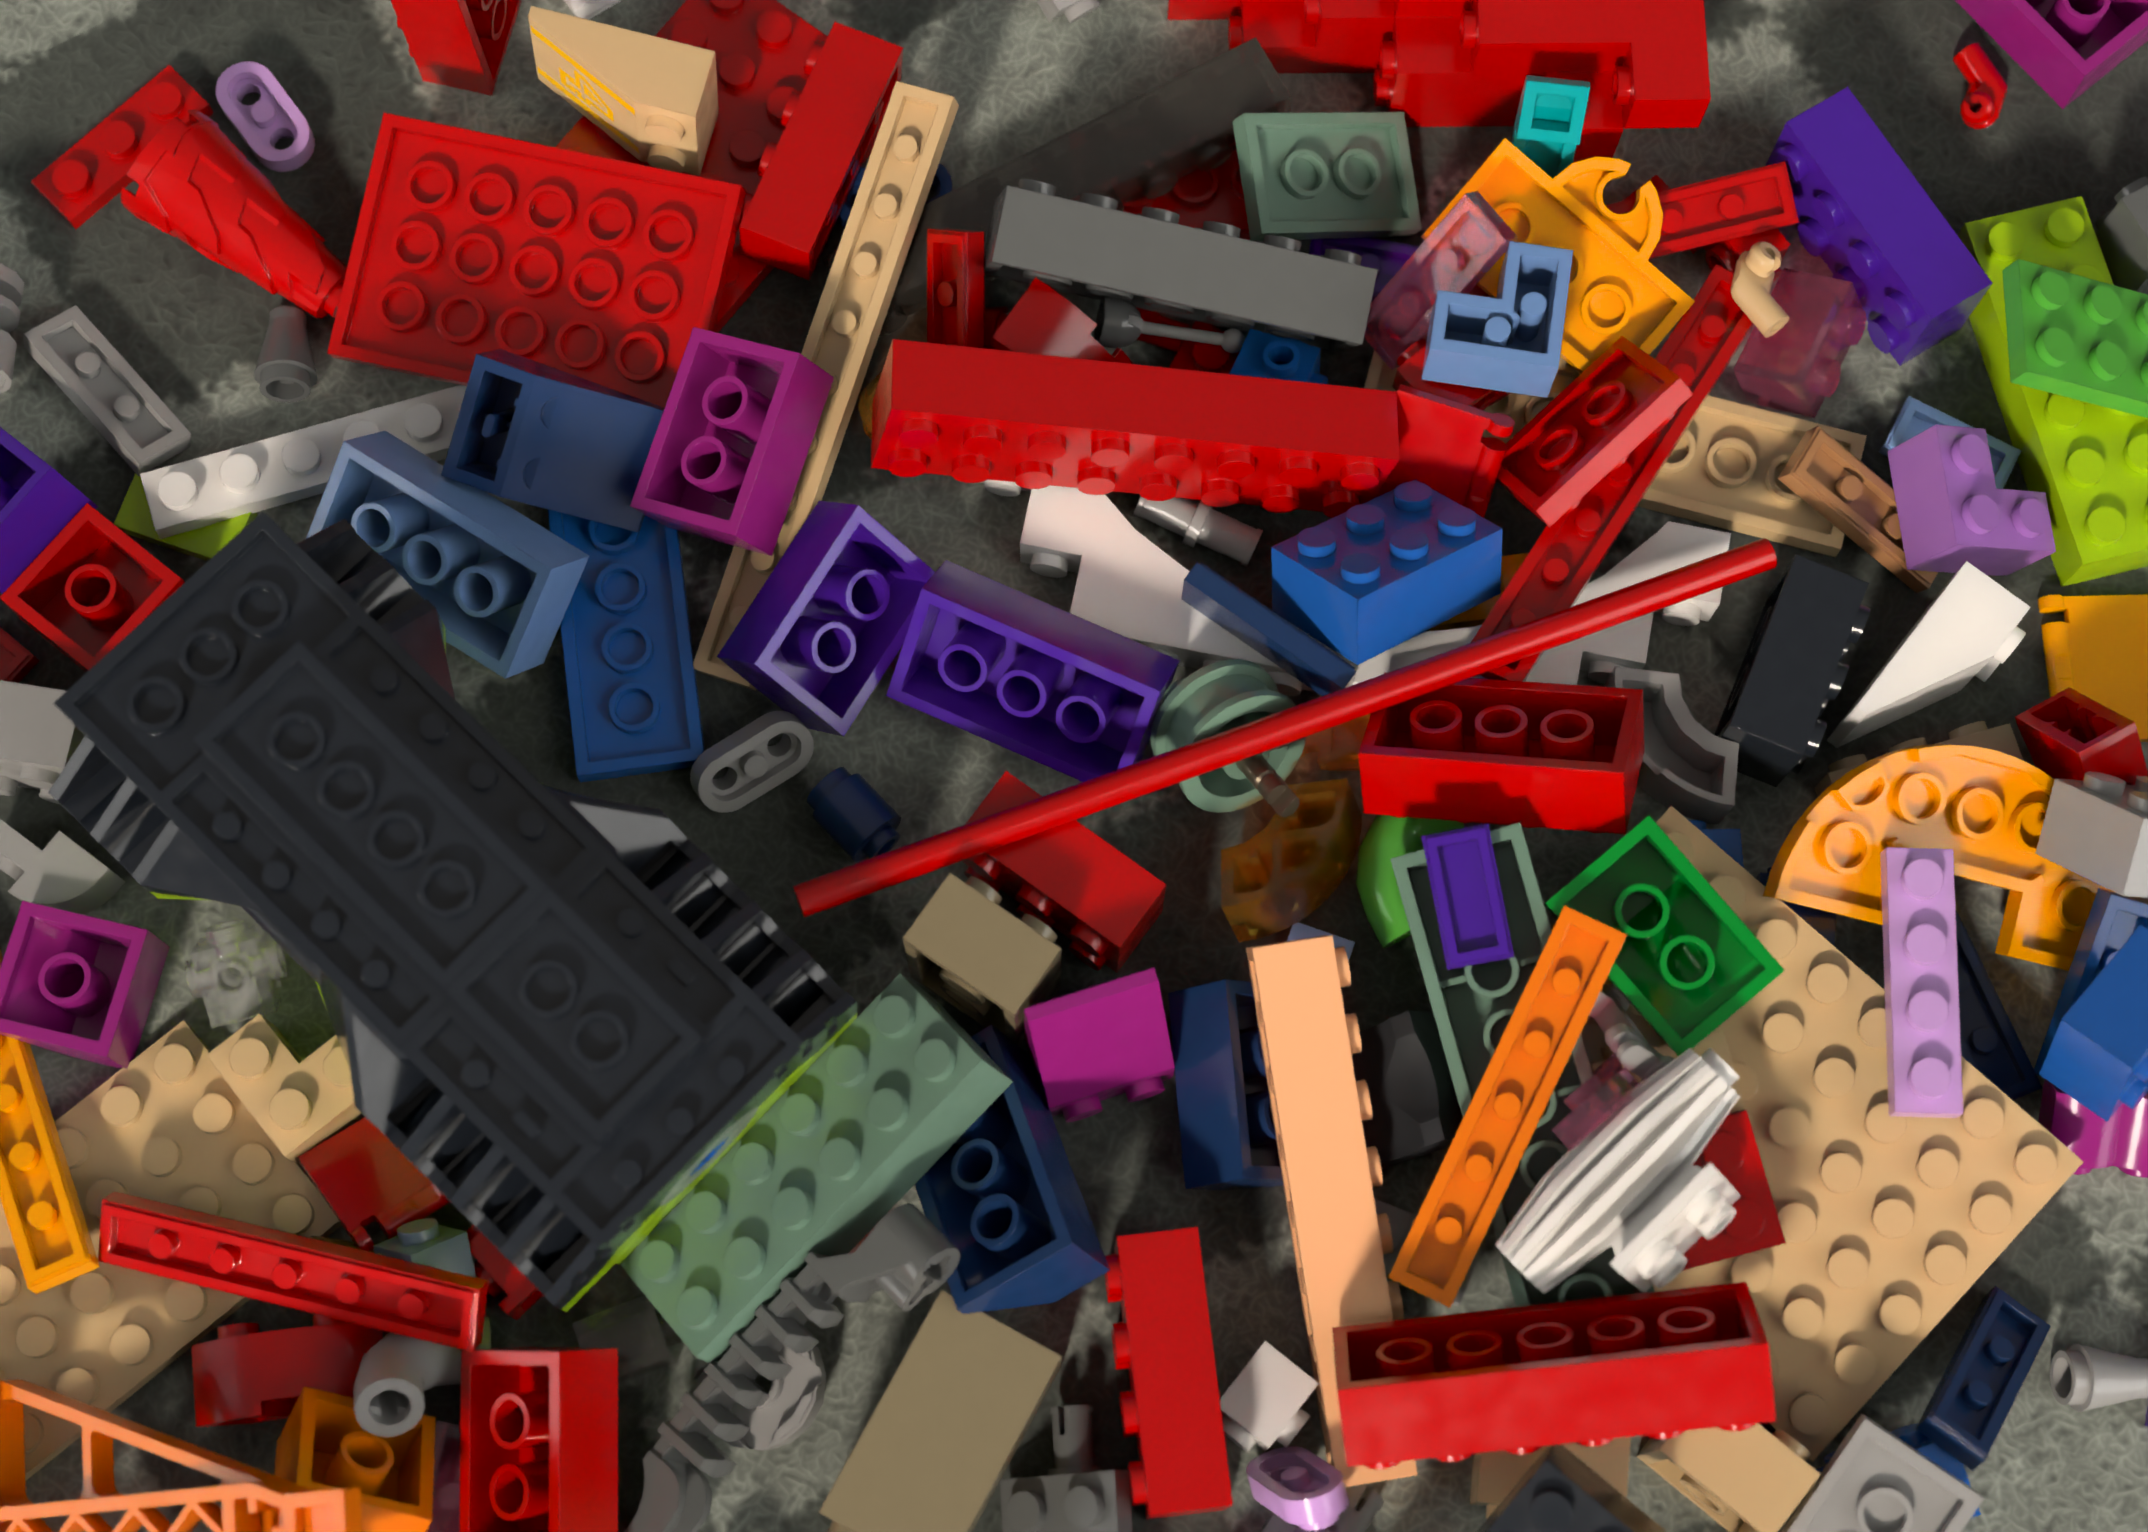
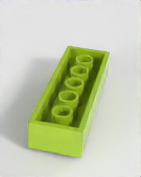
[1957,196,2148,587]

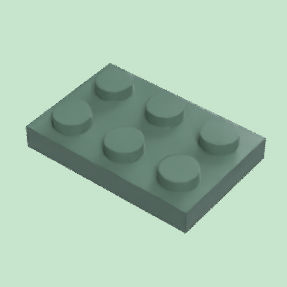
[1232,112,1422,241]

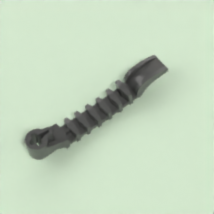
[624,1203,960,1532]

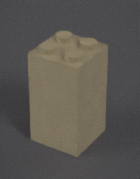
[819,1290,1062,1532]

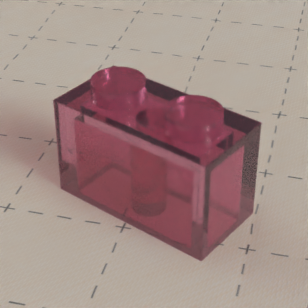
[1733,268,1866,418]

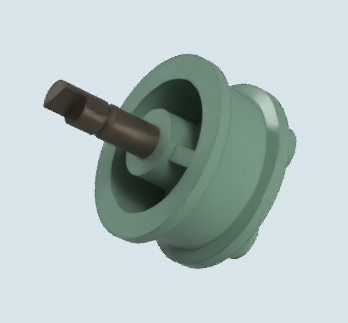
[1151,659,1306,817]

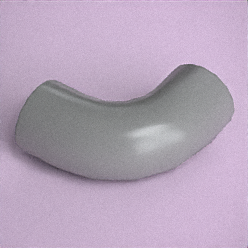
[353,1317,491,1437]

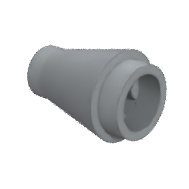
[2050,1344,2148,1412]

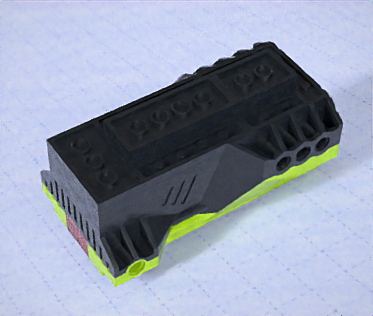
[48,511,857,1312]

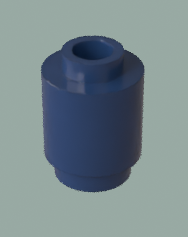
[807,767,901,862]

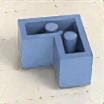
[1421,241,1573,398]

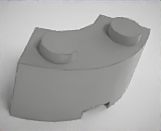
[1603,666,1739,825]

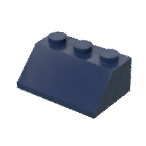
[1168,979,1283,1190]

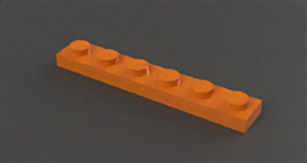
[1388,906,1627,1308]

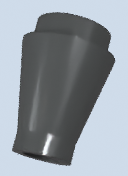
[254,306,317,403]

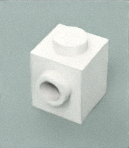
[1220,1341,1319,1452]

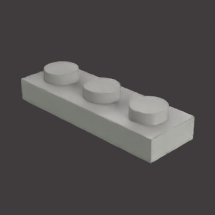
[23,305,191,477]

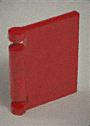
[1374,384,1515,518]
[298,1117,451,1252]

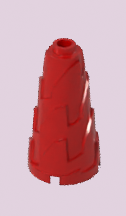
[121,110,347,318]

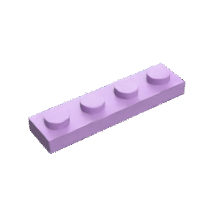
[1880,847,1963,1118]

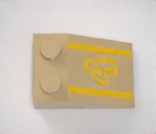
[528,6,719,175]

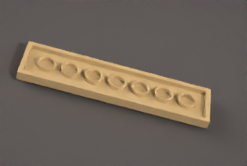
[1364,313,1866,557]

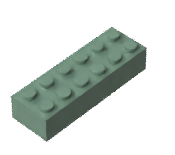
[620,973,1013,1363]

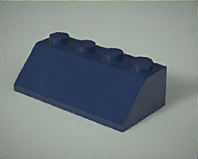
[914,1024,1110,1314]

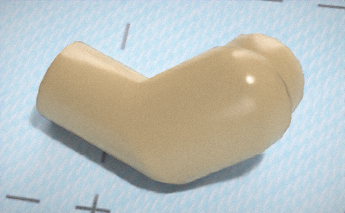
[1730,242,1790,338]

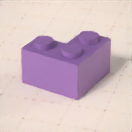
[1887,424,2056,576]

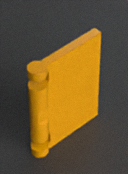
[2038,594,2148,742]

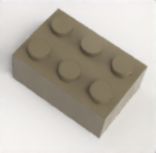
[903,873,1061,1046]

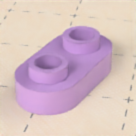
[215,61,315,172]
[1246,1447,1349,1531]

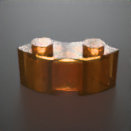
[1221,778,1362,942]

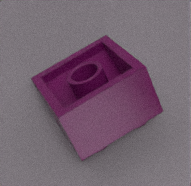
[0,901,170,1069]

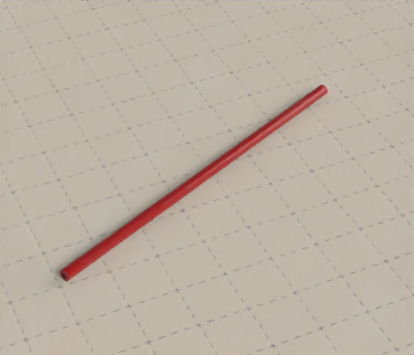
[793,538,1777,917]

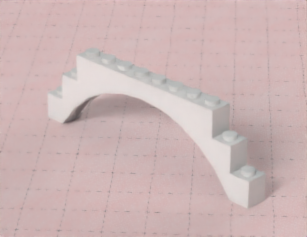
[981,479,1731,696]

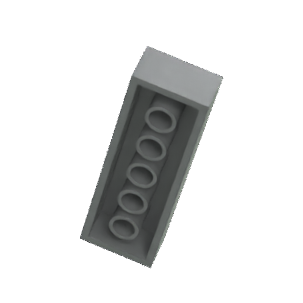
[984,179,1378,353]

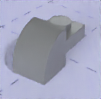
[0,819,125,914]

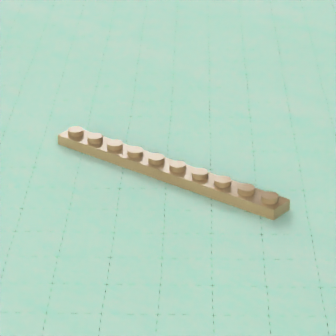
[693,81,959,691]

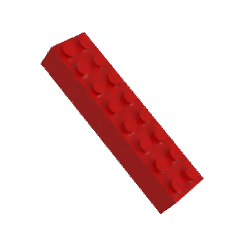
[871,339,1399,518]

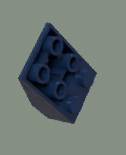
[441,349,665,532]

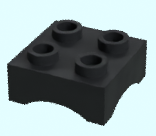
[1351,1011,1463,1170]

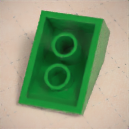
[1544,815,1785,1056]

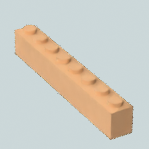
[1246,935,1418,1487]

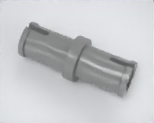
[1133,497,1263,567]

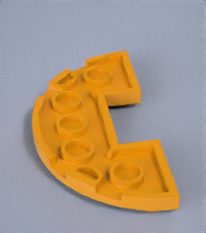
[1763,744,2115,971]

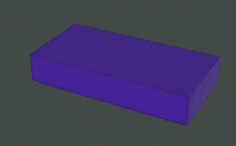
[1421,823,1515,970]

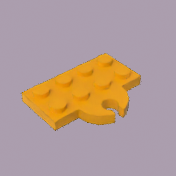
[1421,138,1695,374]

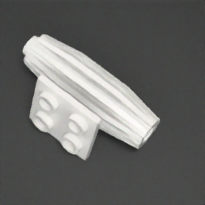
[1495,1048,1741,1294]

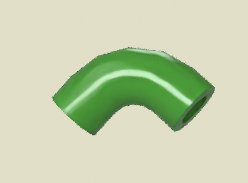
[1356,815,1464,949]

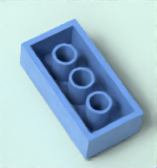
[306,431,589,679]

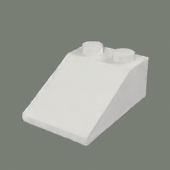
[1827,561,2031,748]

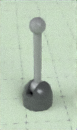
[1095,296,1245,353]

